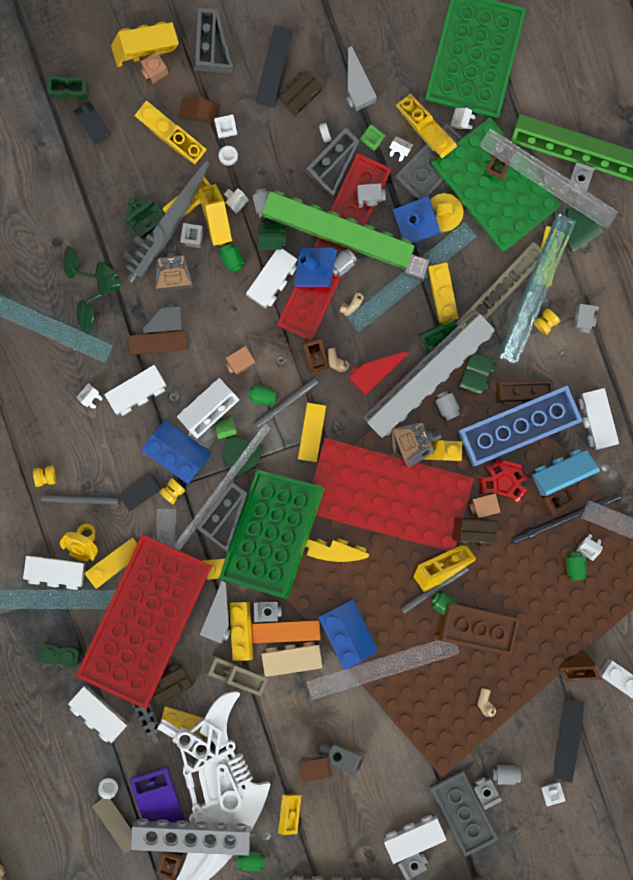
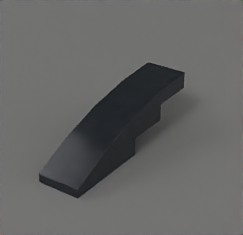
[255,25,293,108]
[553,699,585,783]

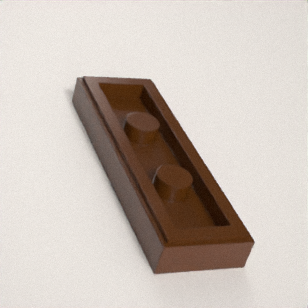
[128,331,187,355]
[497,380,554,402]

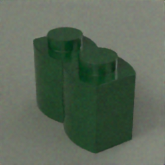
[47,76,89,101]
[258,221,286,250]
[459,352,496,395]
[38,643,82,667]

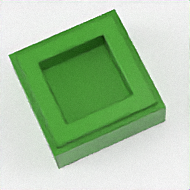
[359,124,386,152]
[214,417,237,439]

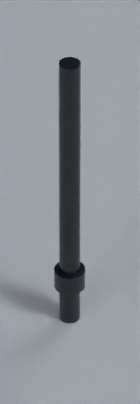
[512,492,621,544]

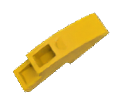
[396,93,457,158]
[134,100,207,165]
[306,535,369,562]

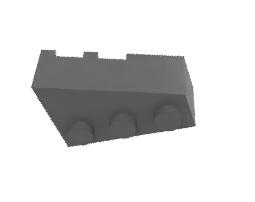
[193,8,233,74]
[303,128,359,198]
[197,482,248,551]

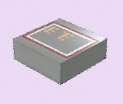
[405,255,429,279]

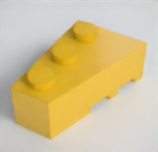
[111,21,179,67]

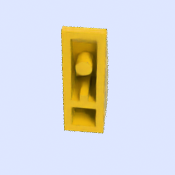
[84,537,138,589]
[413,546,476,592]

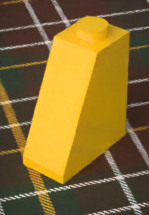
[198,184,232,246]

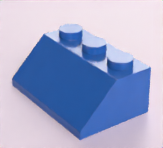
[141,420,212,484]
[318,599,378,670]

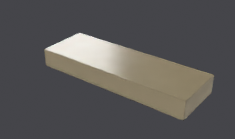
[92,798,132,854]

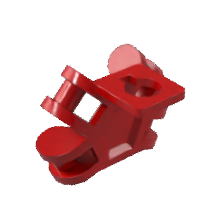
[478,458,530,505]

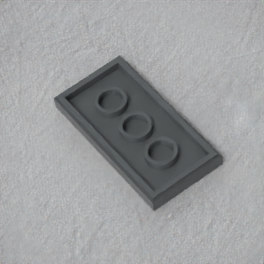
[394,123,463,200]
[429,770,499,857]

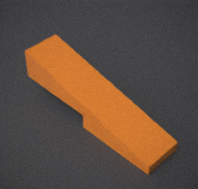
[251,620,321,643]

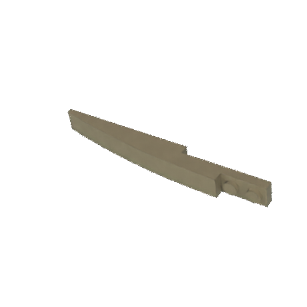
[410,242,547,372]

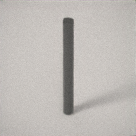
[254,377,319,429]
[41,495,119,505]
[401,567,469,614]

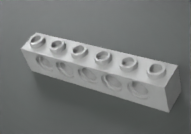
[131,819,251,855]

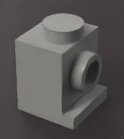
[567,162,595,194]
[357,183,385,208]
[180,223,204,248]
[574,304,599,334]
[254,601,282,622]
[472,777,502,810]
[397,853,428,880]

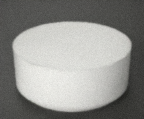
[319,123,332,143]
[219,146,238,166]
[98,778,118,799]

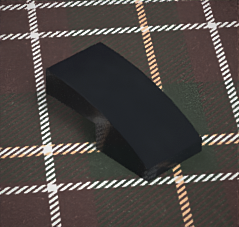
[74,101,111,145]

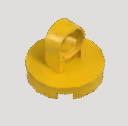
[431,193,464,232]
[60,524,98,562]

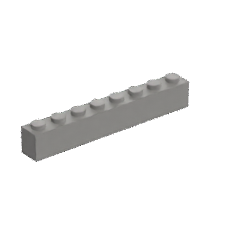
[363,310,495,438]

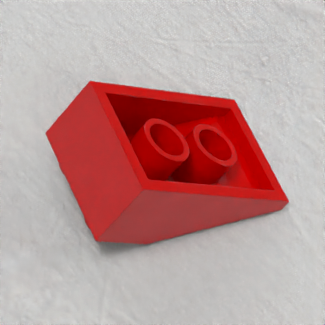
[349,352,408,397]

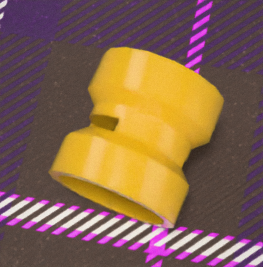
[533,308,560,335]
[33,465,56,487]
[159,478,186,505]

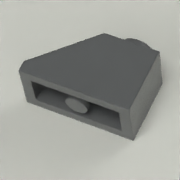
[143,304,183,334]

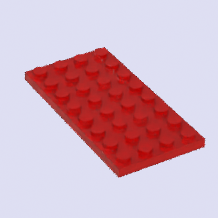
[313,438,474,551]
[75,534,212,709]

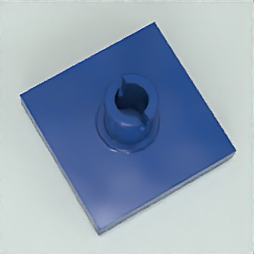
[393,196,442,244]
[294,248,337,287]

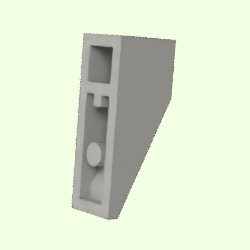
[346,46,377,111]
[200,580,231,643]

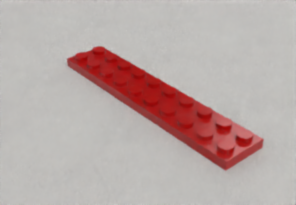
[277,153,392,340]

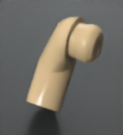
[339,293,364,316]
[326,348,349,372]
[478,688,496,717]

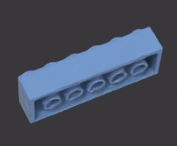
[458,386,583,467]

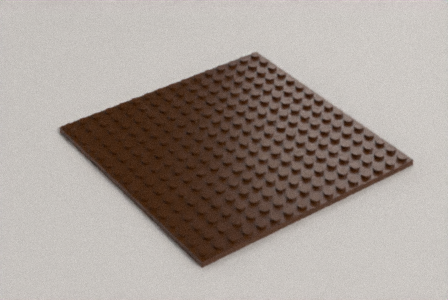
[287,351,633,777]

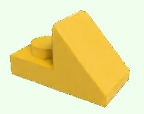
[423,440,462,461]

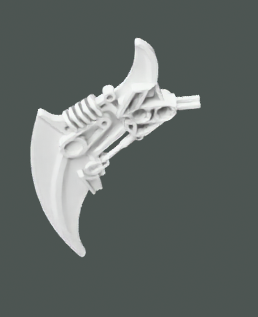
[157,691,271,880]

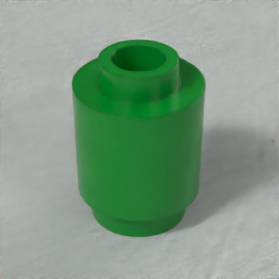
[219,243,245,273]
[248,384,277,406]
[565,552,587,581]
[431,591,458,615]
[237,851,265,871]

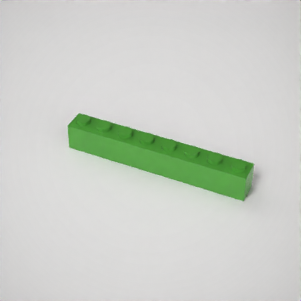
[511,114,633,181]
[261,190,415,270]

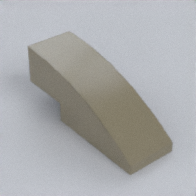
[204,654,268,696]

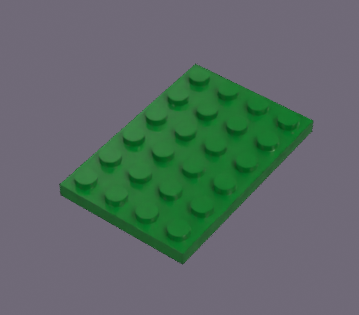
[425,0,527,119]
[431,117,562,253]
[219,469,325,599]

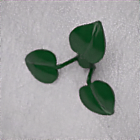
[63,246,121,335]

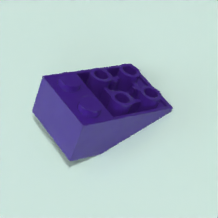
[129,765,185,832]

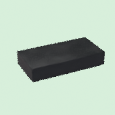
[119,474,161,512]

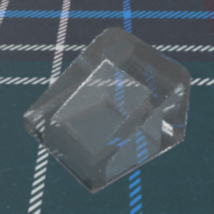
[188,427,217,448]

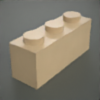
[262,641,322,677]

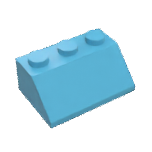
[532,449,600,496]

